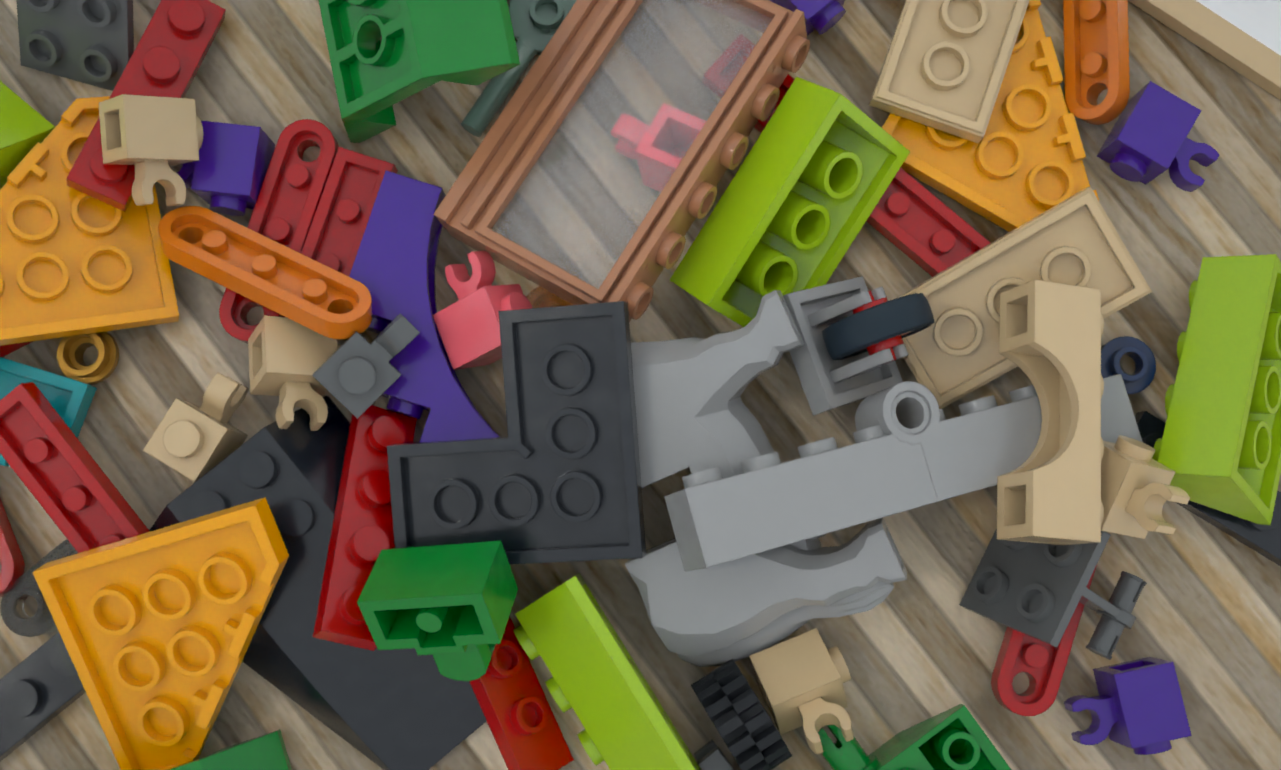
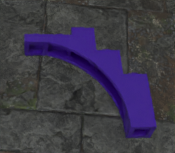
[349,171,500,442]

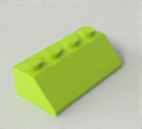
[670,77,910,327]
[1153,254,1281,525]
[513,573,702,770]

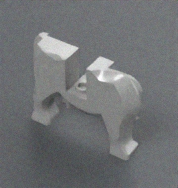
[625,290,907,667]

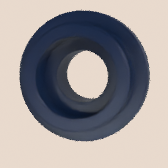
[1101,336,1156,395]

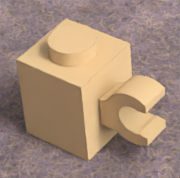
[99,94,203,206]
[248,315,342,431]
[143,372,249,482]
[1101,435,1190,539]
[749,628,854,755]

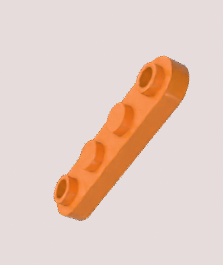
[1063,0,1130,125]
[158,206,372,339]

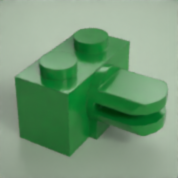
[357,541,518,682]

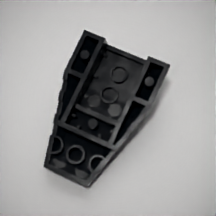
[149,395,486,770]

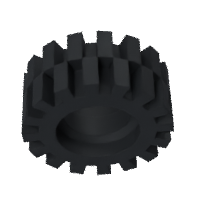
[691,659,792,770]

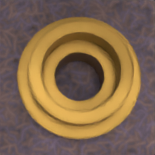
[57,331,119,385]

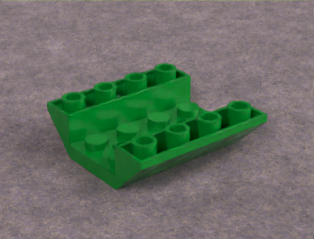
[318,0,520,143]

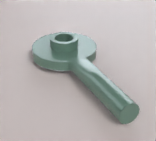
[461,0,577,137]

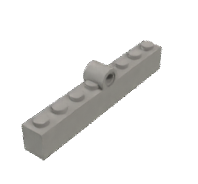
[664,374,1143,572]

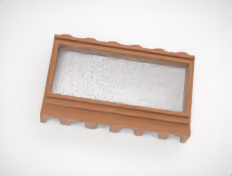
[433,0,810,322]

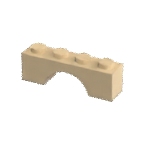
[997,280,1104,545]

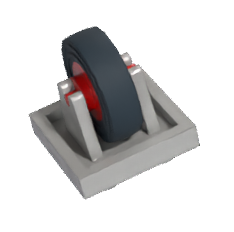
[783,276,934,416]

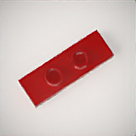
[469,616,574,770]

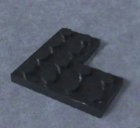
[387,301,646,565]

